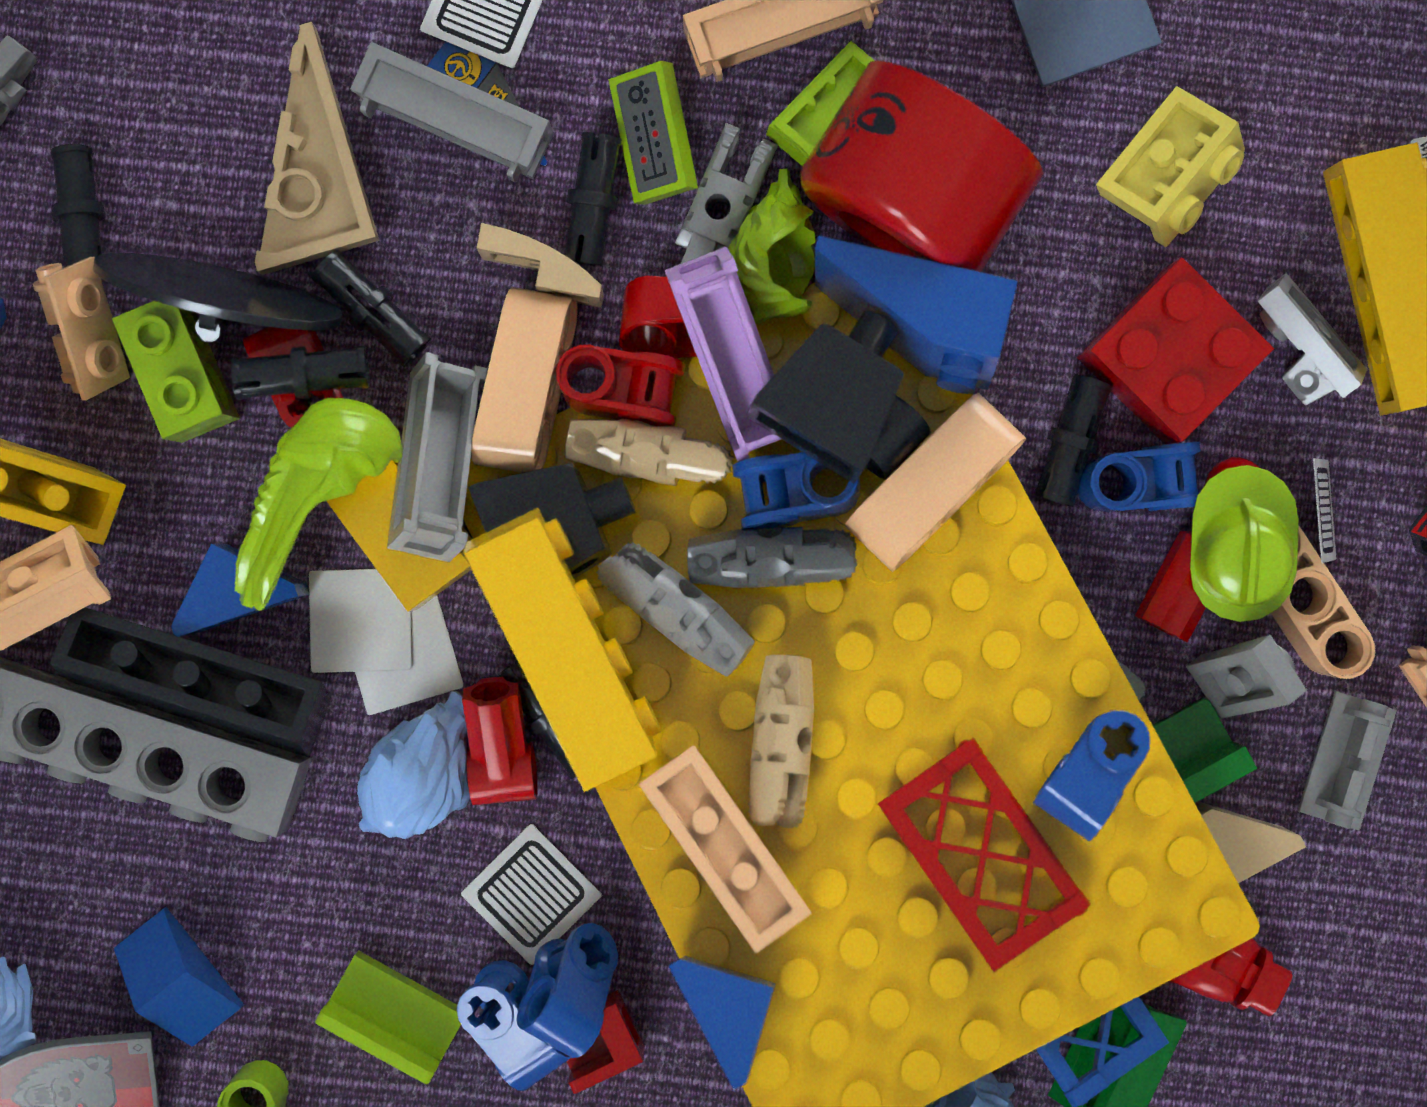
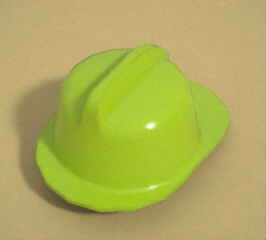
[1190,465,1299,622]

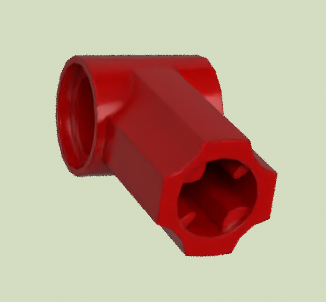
[462,677,538,805]

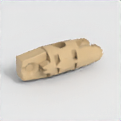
[565,418,734,486]
[748,655,814,828]

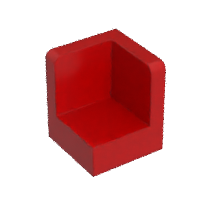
[567,990,645,1094]

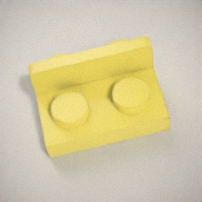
[1096,86,1245,247]

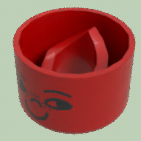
[801,61,1043,272]

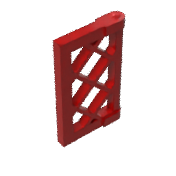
[878,737,1091,972]

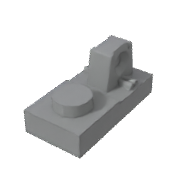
[1257,273,1367,405]
[1186,635,1307,719]

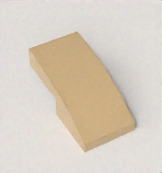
[477,223,604,308]

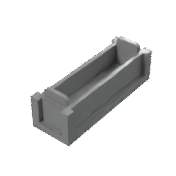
[350,42,554,183]
[387,352,487,562]

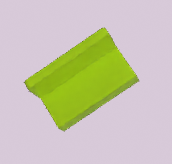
[315,950,461,1084]

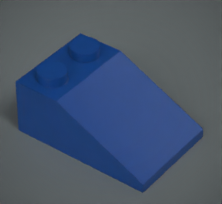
[815,235,1018,394]

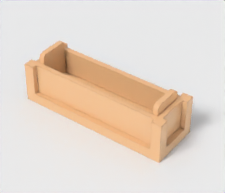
[683,0,883,82]
[0,525,111,651]
[639,745,812,953]

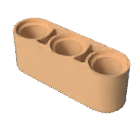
[471,287,577,473]
[845,392,1026,572]
[1271,525,1375,679]

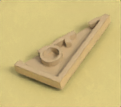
[255,22,379,275]

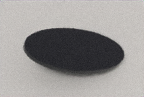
[93,253,343,342]

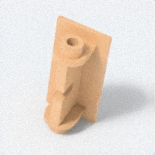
[33,257,130,400]

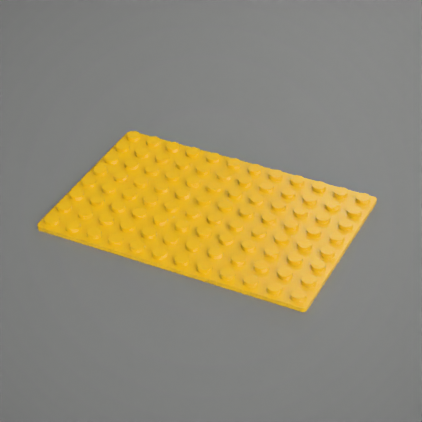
[463,283,1260,1107]

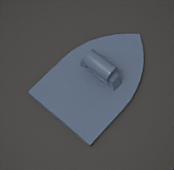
[1012,0,1162,88]

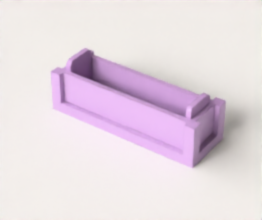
[664,246,787,462]

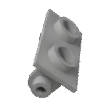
[1297,691,1397,830]

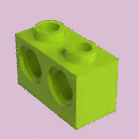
[112,301,240,443]

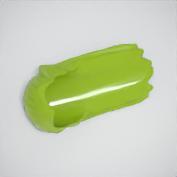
[235,398,403,611]

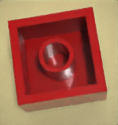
[1077,257,1275,445]

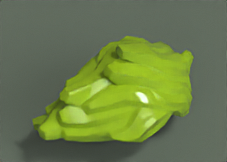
[728,169,816,325]

